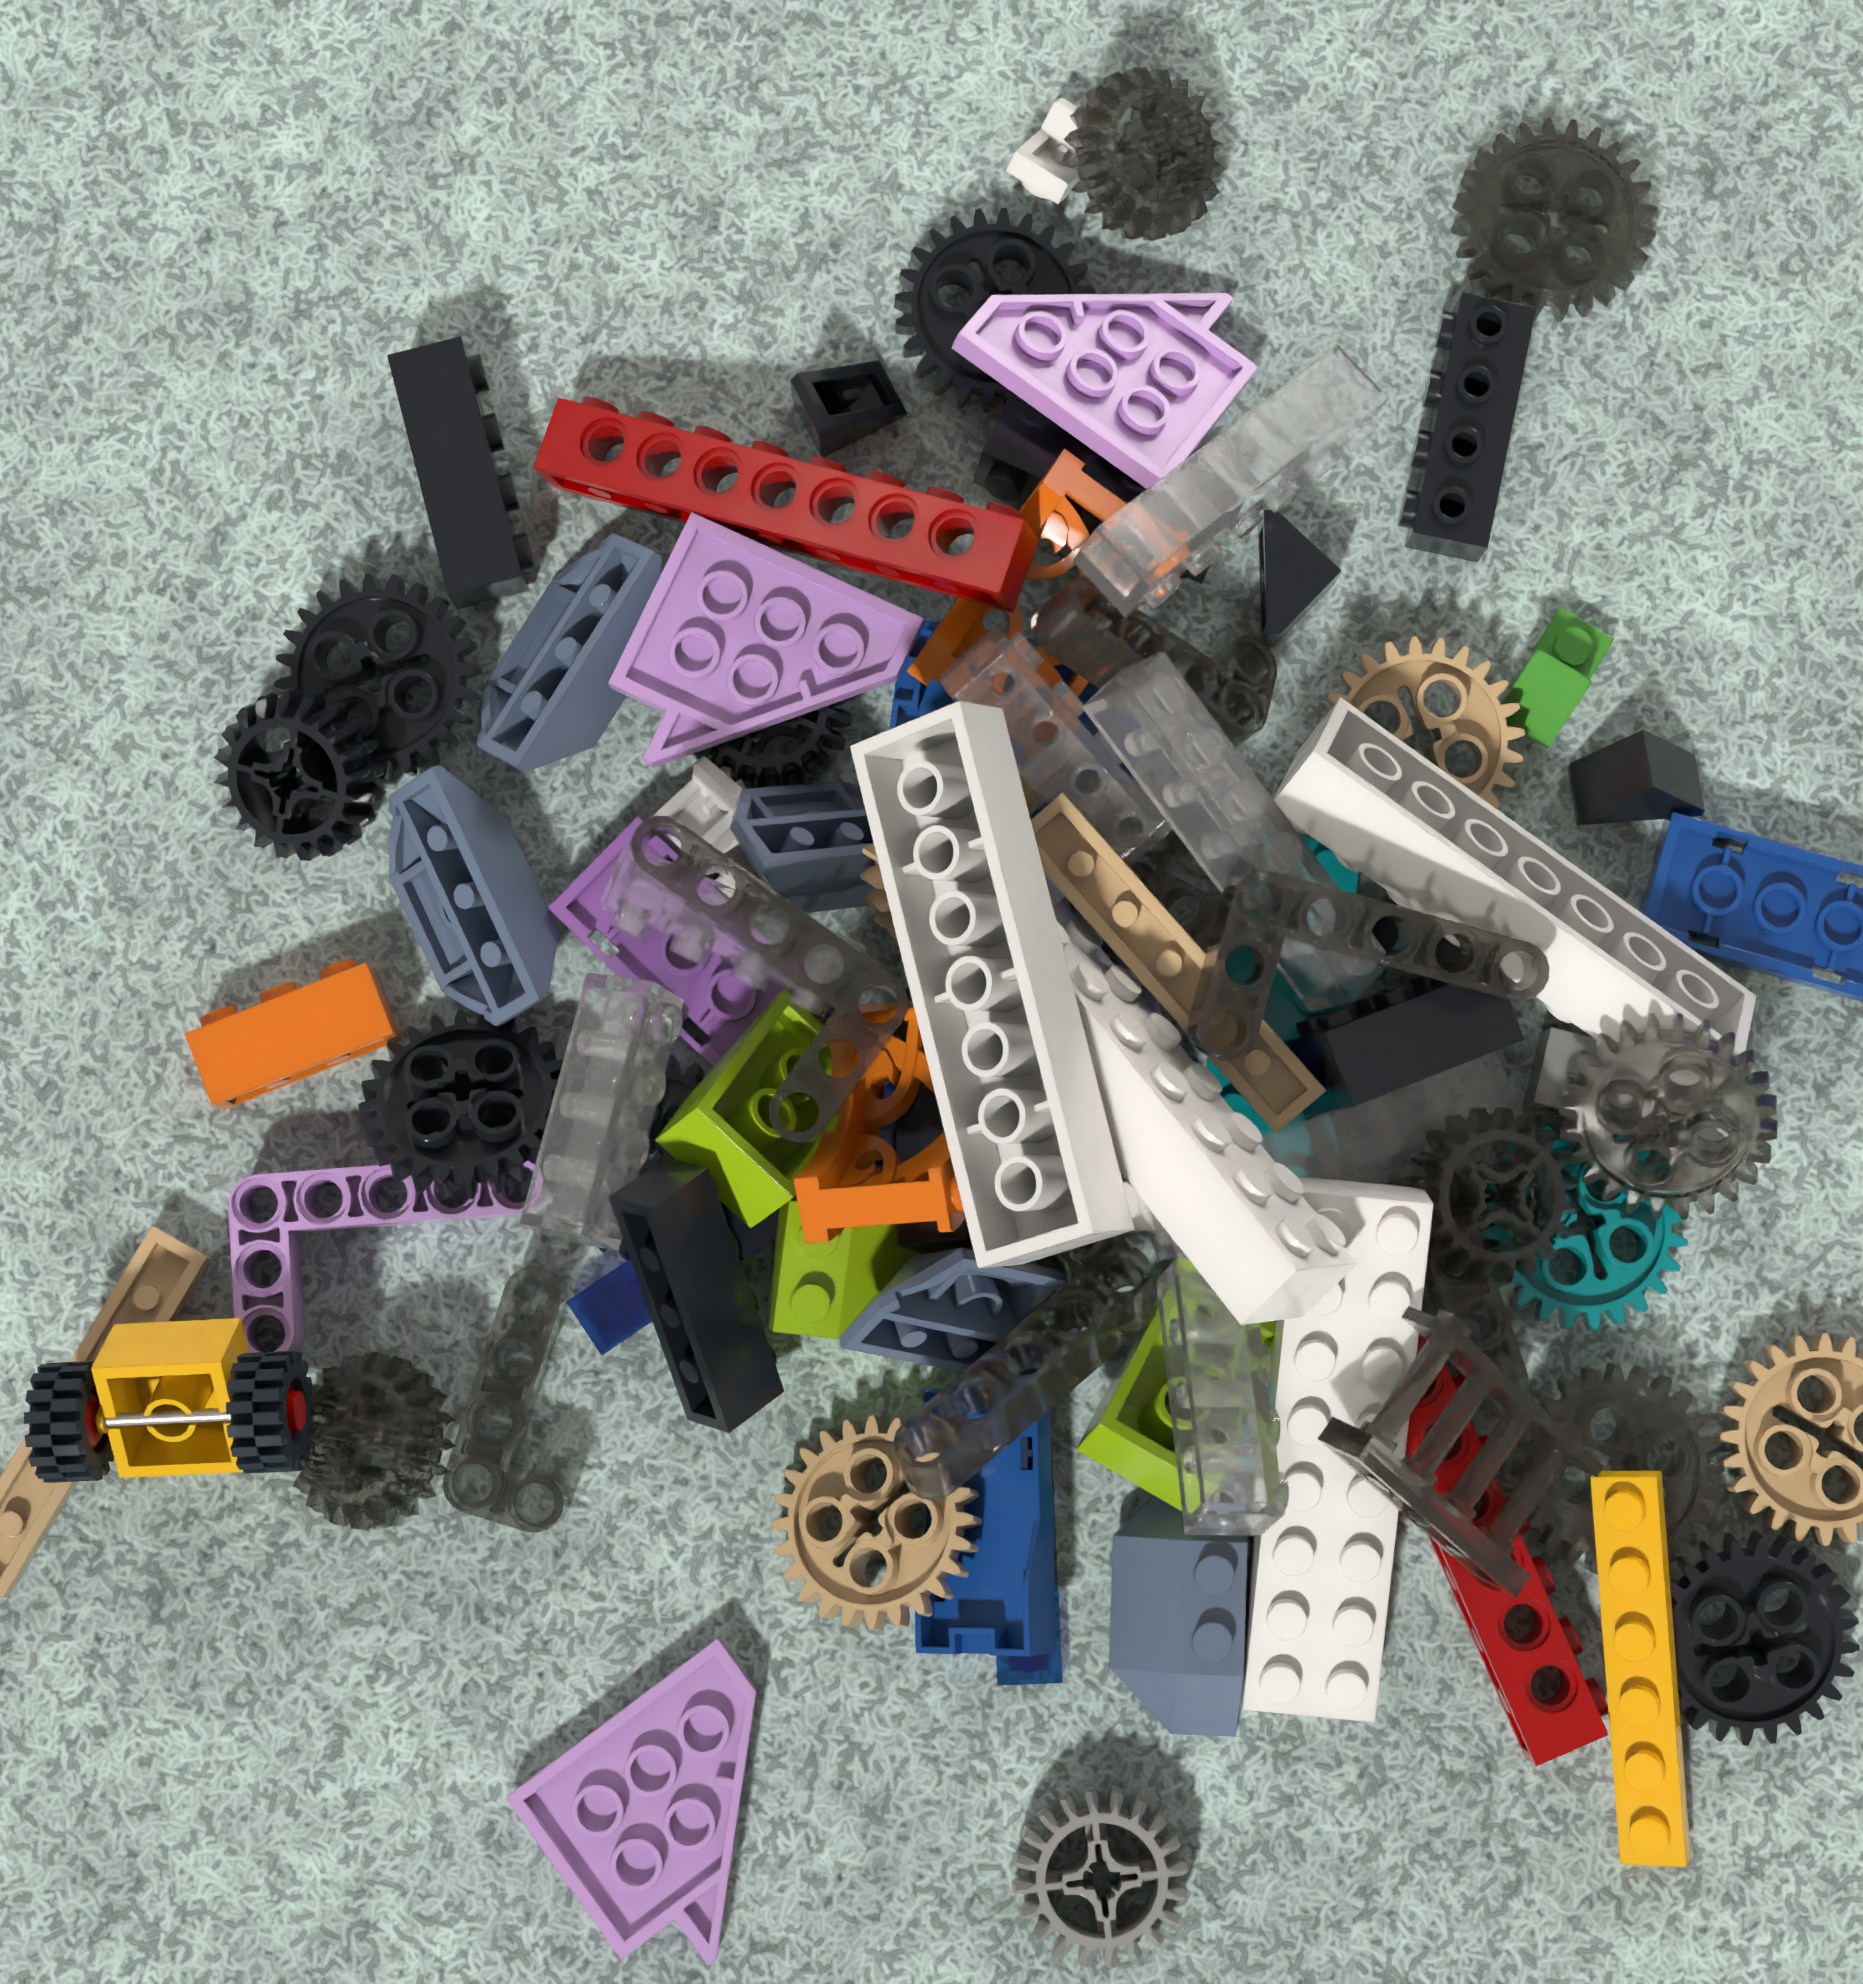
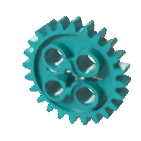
[1475,1121,1689,1330]

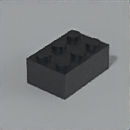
[1284,961,1525,1115]

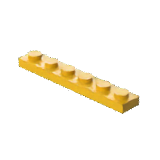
[1590,1471,1691,1867]

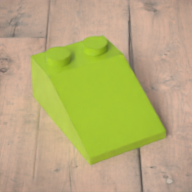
[655,989,840,1228]
[765,1198,923,1340]
[1076,1266,1276,1516]

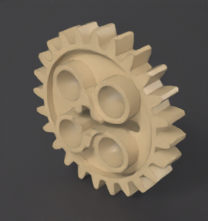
[1317,636,1525,809]
[1713,1333,1863,1546]
[771,1415,982,1631]

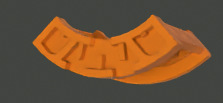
[906,448,1187,759]
[793,1001,966,1244]

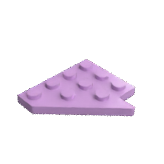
[952,293,1259,497]
[608,512,924,768]
[506,1637,757,1966]

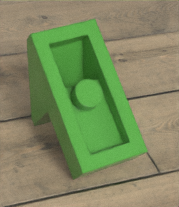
[1501,607,1615,749]

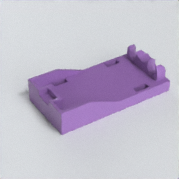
[548,816,822,1068]

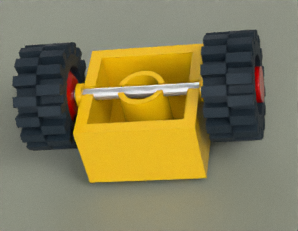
[24,1318,315,1483]

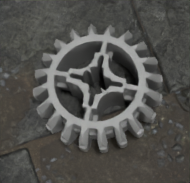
[1012,1784,1190,1968]

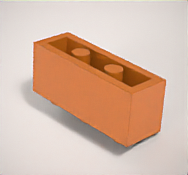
[185,959,403,1110]

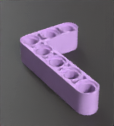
[228,1161,552,1353]

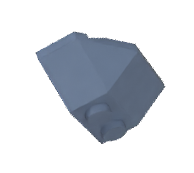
[476,533,662,773]
[389,766,560,1026]
[730,781,875,915]
[839,1248,1084,1387]
[1109,1473,1248,1737]

